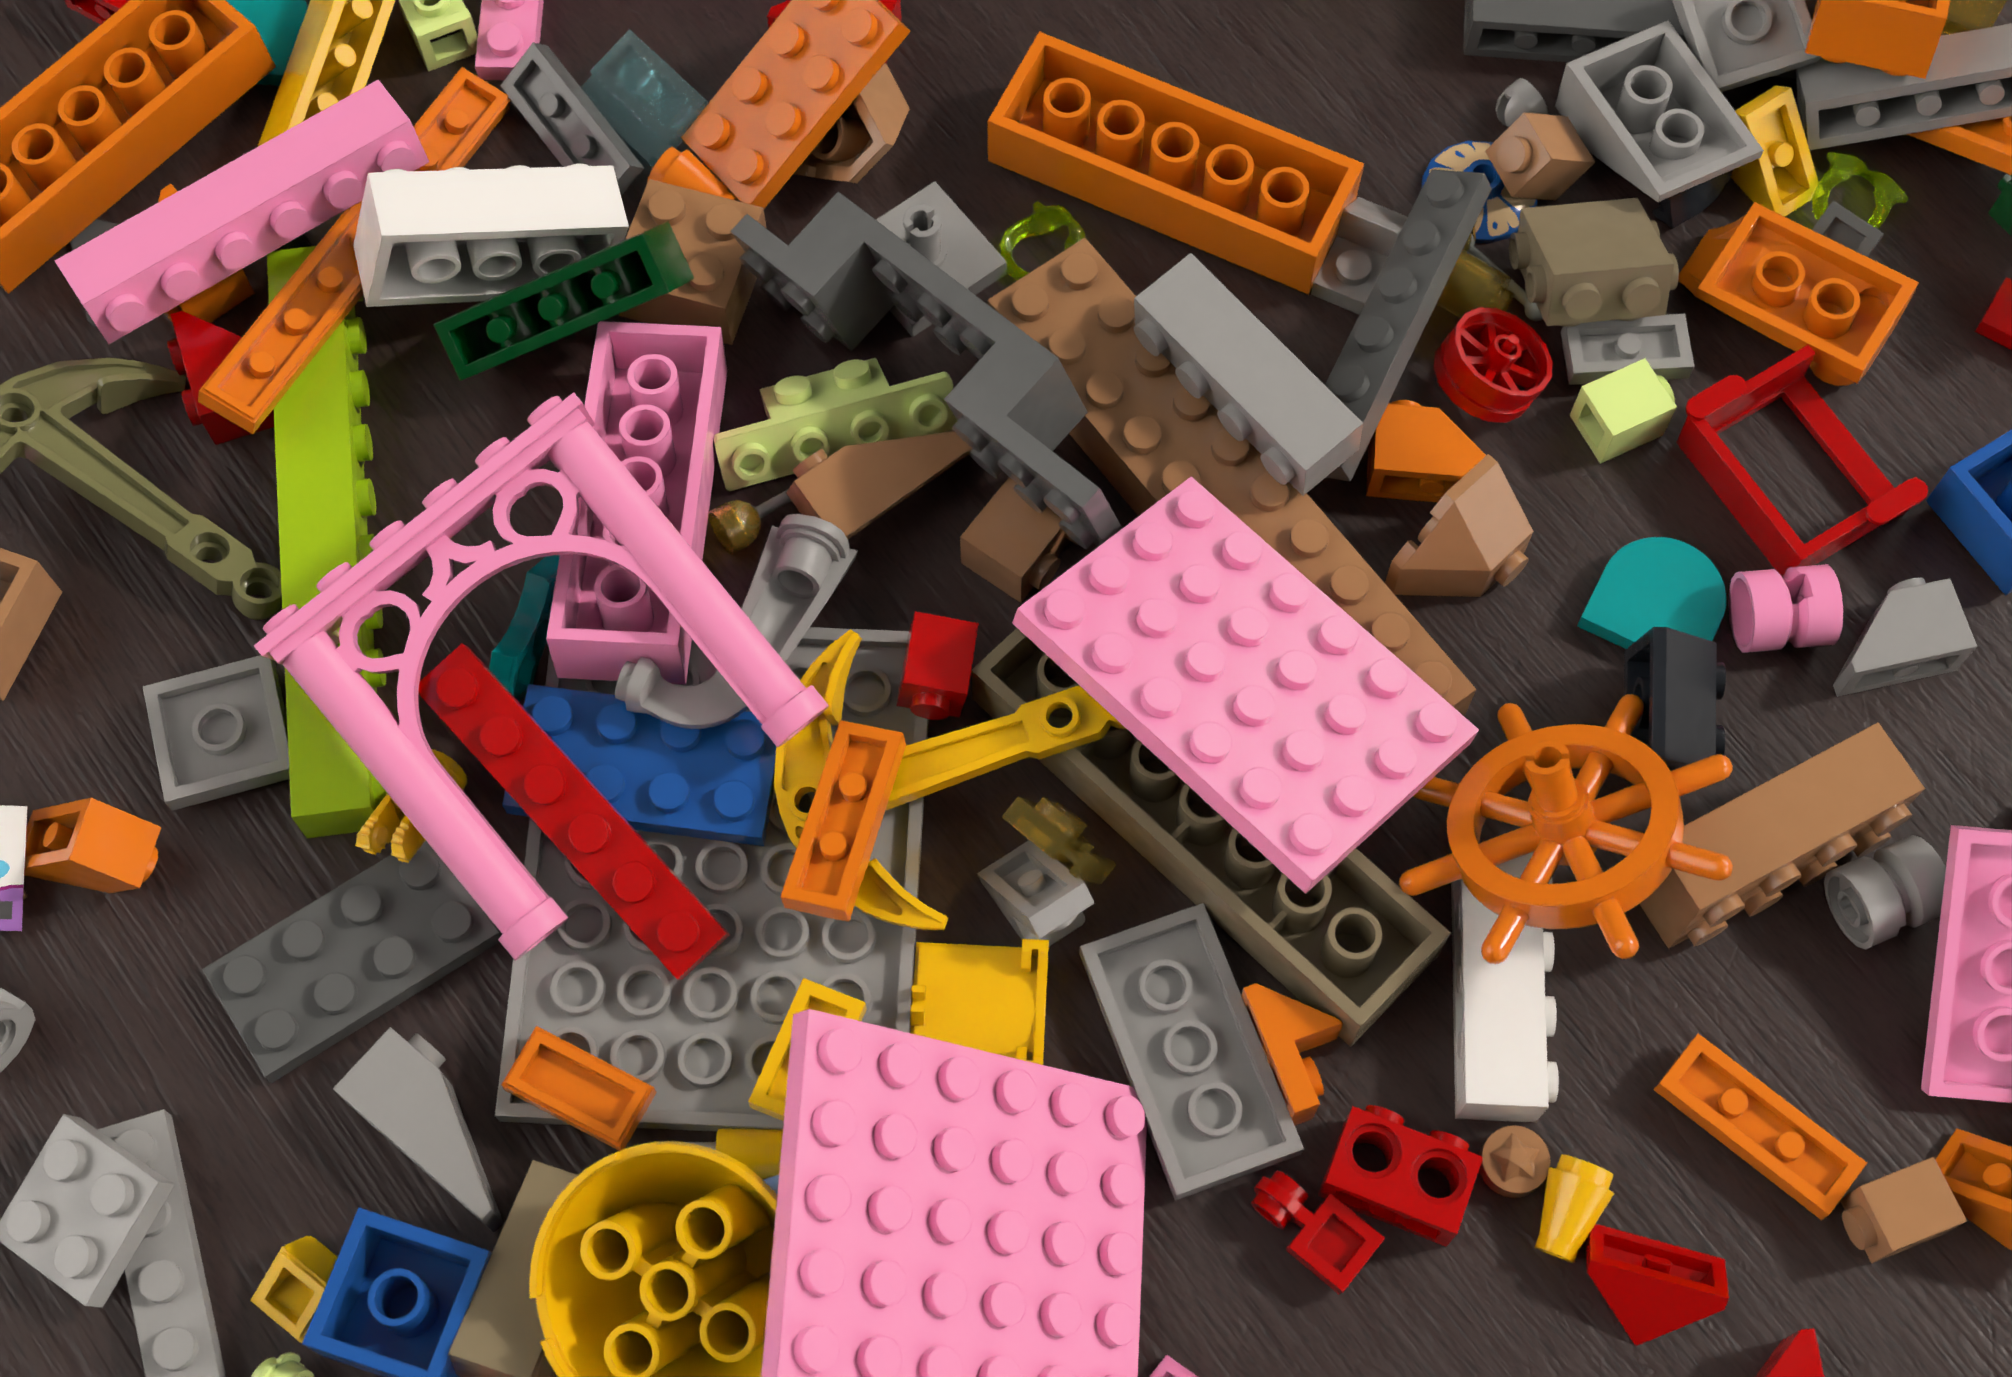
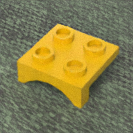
[910,939,1049,1065]

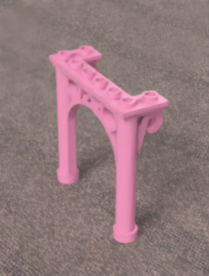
[254,392,829,961]

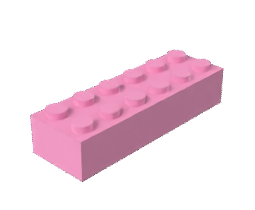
[546,321,727,685]

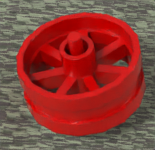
[1433,307,1553,423]

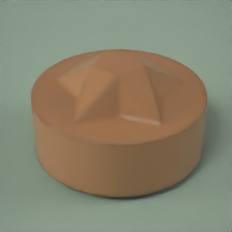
[1479,1126,1550,1198]

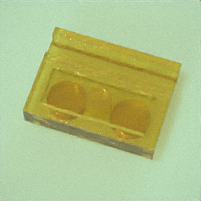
[1002,796,1117,884]

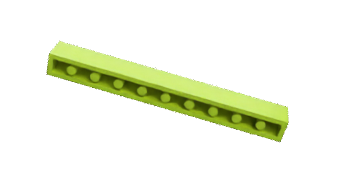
[267,246,387,838]

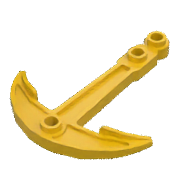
[774,629,1126,930]

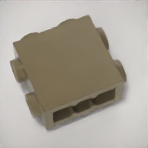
[1509,198,1679,327]

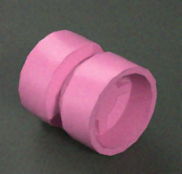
[1728,564,1843,653]

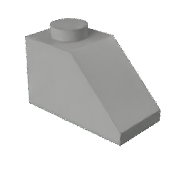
[1833,578,1977,697]

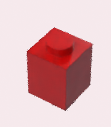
[896,611,979,720]

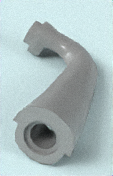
[615,514,857,729]

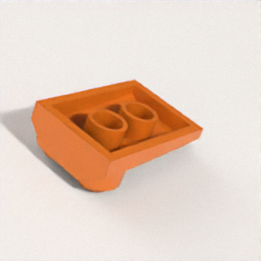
[1678,202,1919,386]

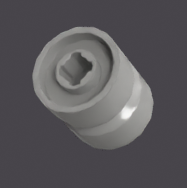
[1824,835,1946,950]

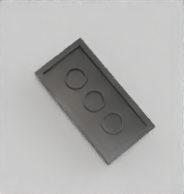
[202,841,501,1084]

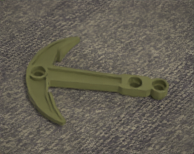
[0,358,282,620]

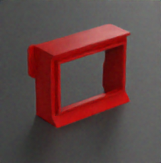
[1676,345,1928,577]

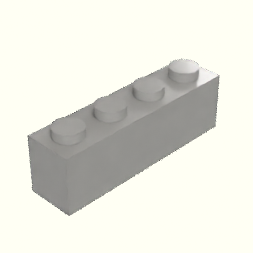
[1796,23,2012,150]
[1134,253,1363,496]

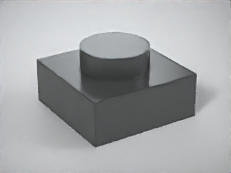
[1812,200,1884,257]

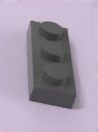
[500,42,644,197]

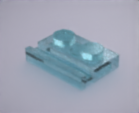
[581,29,708,167]

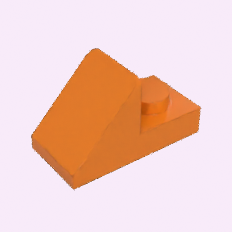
[1241,983,1343,1125]

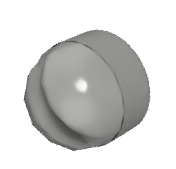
[1496,78,1548,127]

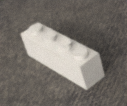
[1451,852,1559,1122]

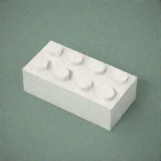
[353,164,629,307]

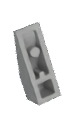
[333,1027,503,1233]

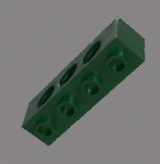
[433,221,694,381]

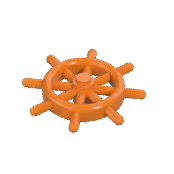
[1399,694,1733,964]

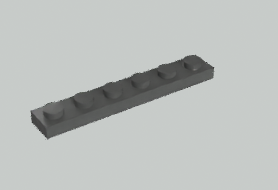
[1325,169,1492,481]

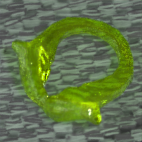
[1812,152,1908,229]
[1000,201,1087,281]

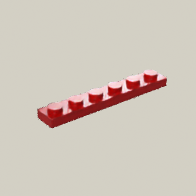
[418,643,730,980]

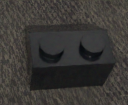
[1624,627,1726,771]

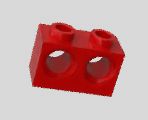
[1318,1105,1483,1247]

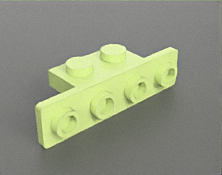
[714,358,958,491]

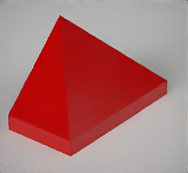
[1586,1224,1729,1346]

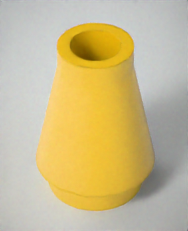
[1535,1154,1614,1263]

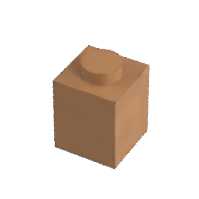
[1485,112,1595,200]
[1840,1157,1967,1263]

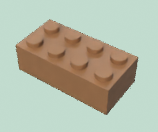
[1640,722,1925,949]

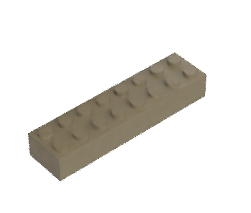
[971,628,1451,1047]

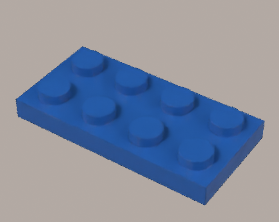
[502,684,776,846]

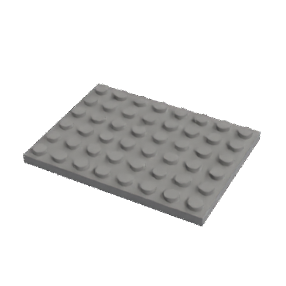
[495,627,929,1131]

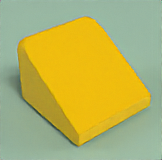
[250,1236,338,1343]

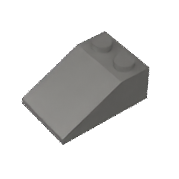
[1555,20,1764,202]

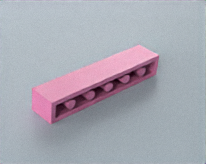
[55,80,429,344]

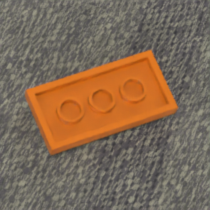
[681,0,911,209]

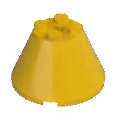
[529,1141,777,1377]

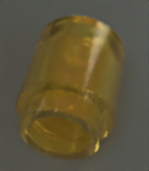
[1436,249,1515,319]

